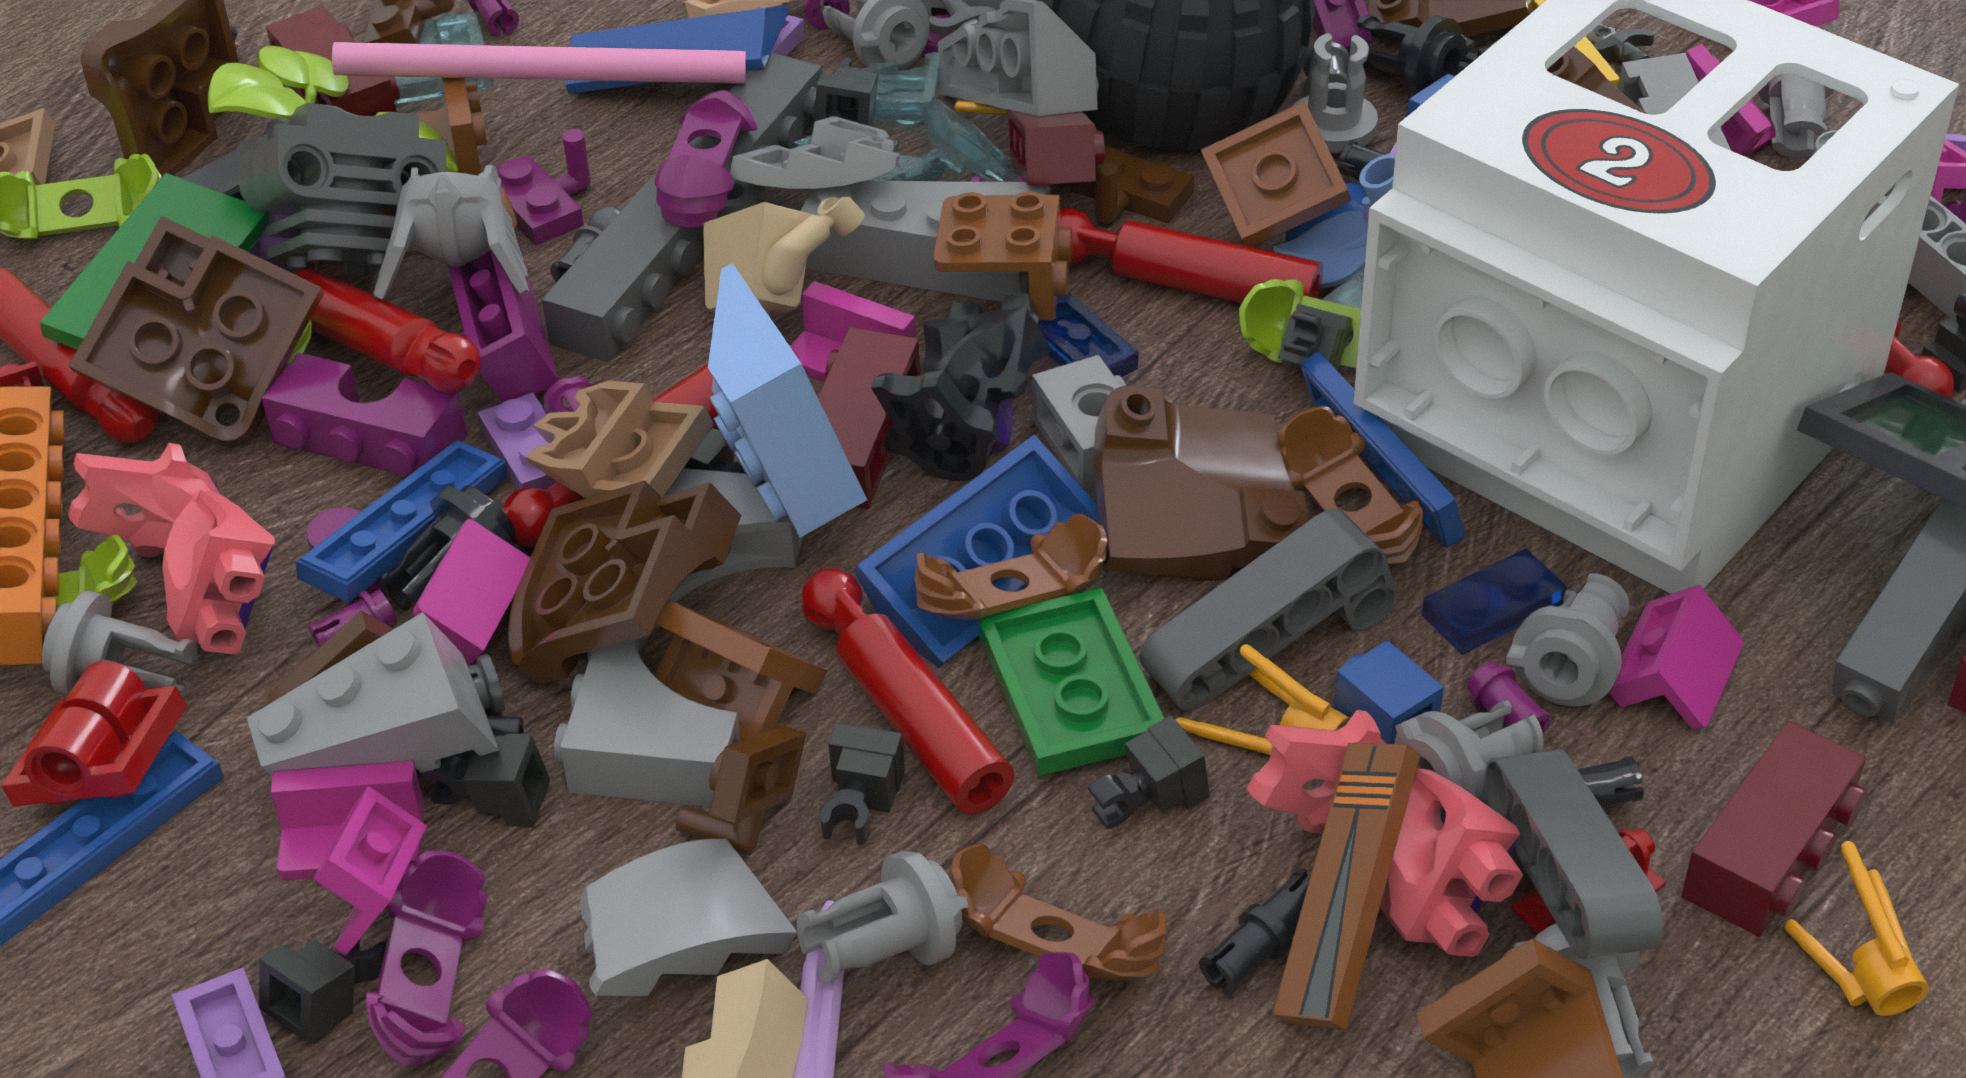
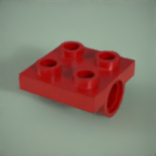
[1,661,187,807]

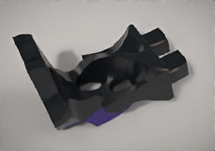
[871,293,1050,481]

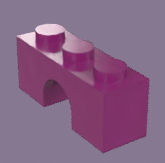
[261,352,467,476]

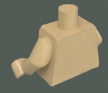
[703,196,865,317]

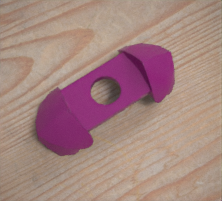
[654,90,757,228]
[366,851,487,1066]
[882,952,1095,1078]
[441,969,592,1078]

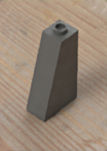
[1832,499,1966,724]

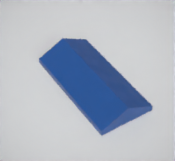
[565,4,788,94]
[853,434,1099,668]

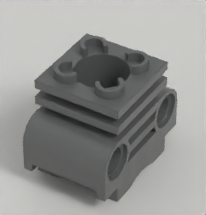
[239,103,446,276]

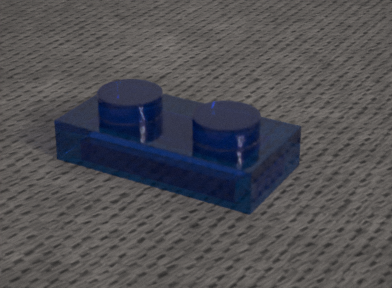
[1038,292,1139,377]
[1422,548,1568,655]

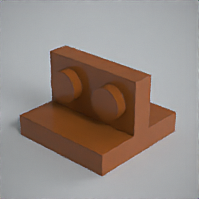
[1201,101,1352,247]
[655,600,827,739]

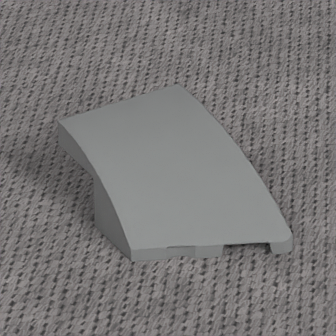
[730,116,900,189]
[580,839,797,996]

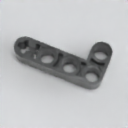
[1139,509,1397,711]
[1482,749,1663,959]

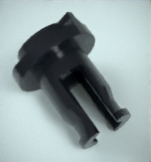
[1347,15,1475,96]
[378,485,516,610]

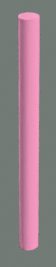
[332,42,746,84]

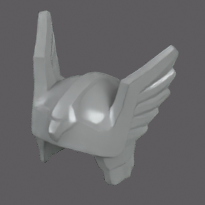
[373,165,529,300]

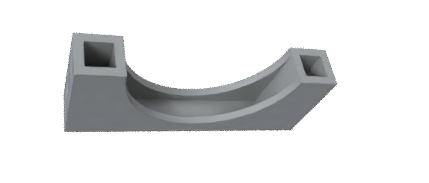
[554,468,804,807]

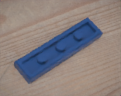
[1301,352,1465,548]
[296,440,506,603]
[0,731,224,946]

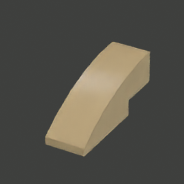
[682,959,808,1078]

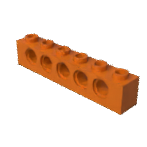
[0,387,65,665]

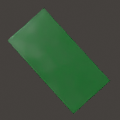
[40,173,270,350]

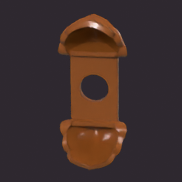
[1278,406,1423,564]
[914,514,1108,620]
[949,843,1166,982]

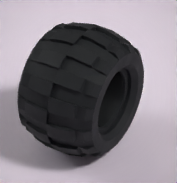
[1037,0,1315,150]

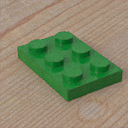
[978,588,1164,776]

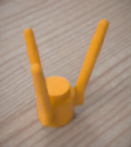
[1175,644,1350,755]
[1784,841,1929,1016]

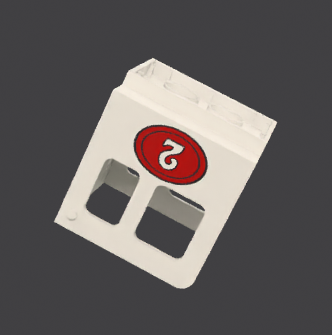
[1353,0,1959,594]

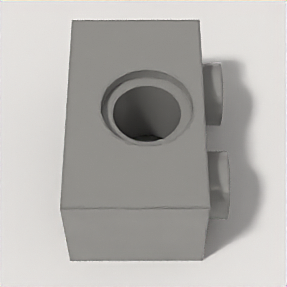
[1032,355,1126,494]

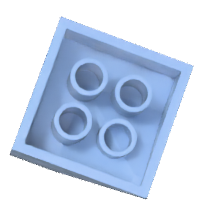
[708,263,867,538]

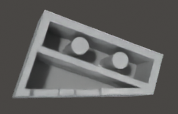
[247,612,499,776]

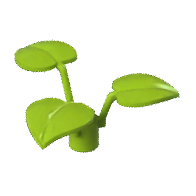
[208,46,458,173]

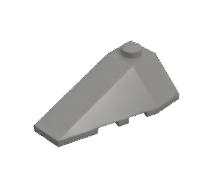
[938,0,1099,117]

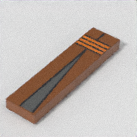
[1272,743,1421,1030]

